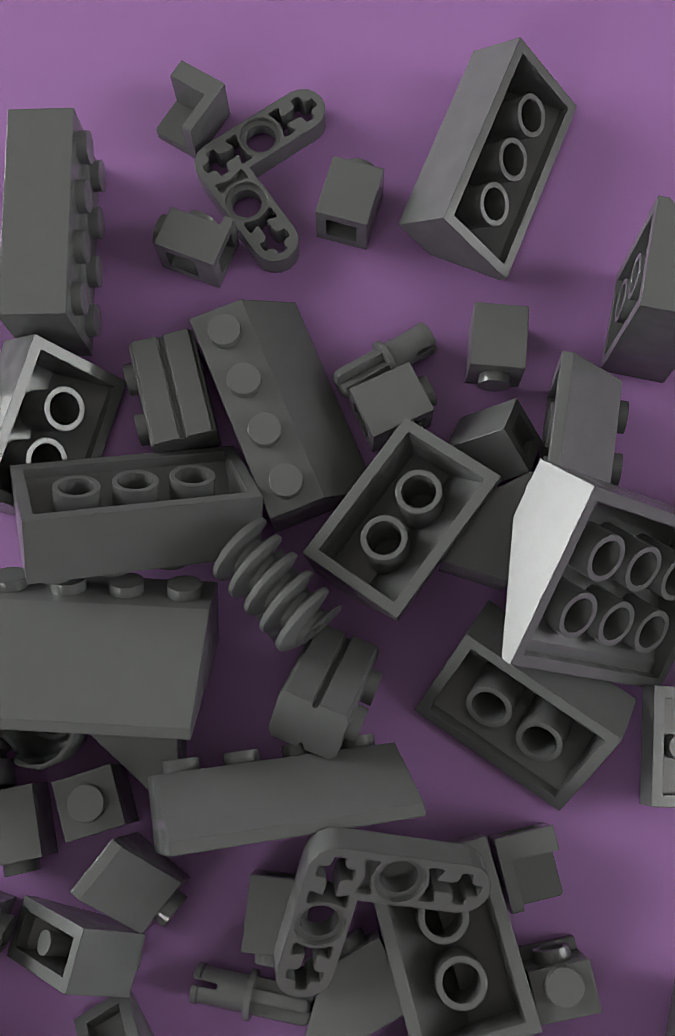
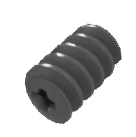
[213,517,342,652]

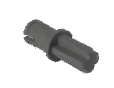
[332,322,438,398]
[190,961,314,1027]

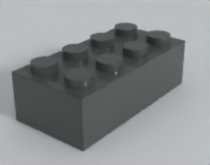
[0,108,106,356]

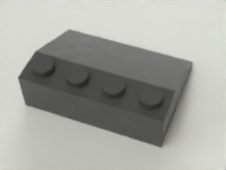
[502,458,675,687]
[0,567,219,740]

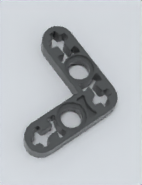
[195,89,326,273]
[274,827,491,998]

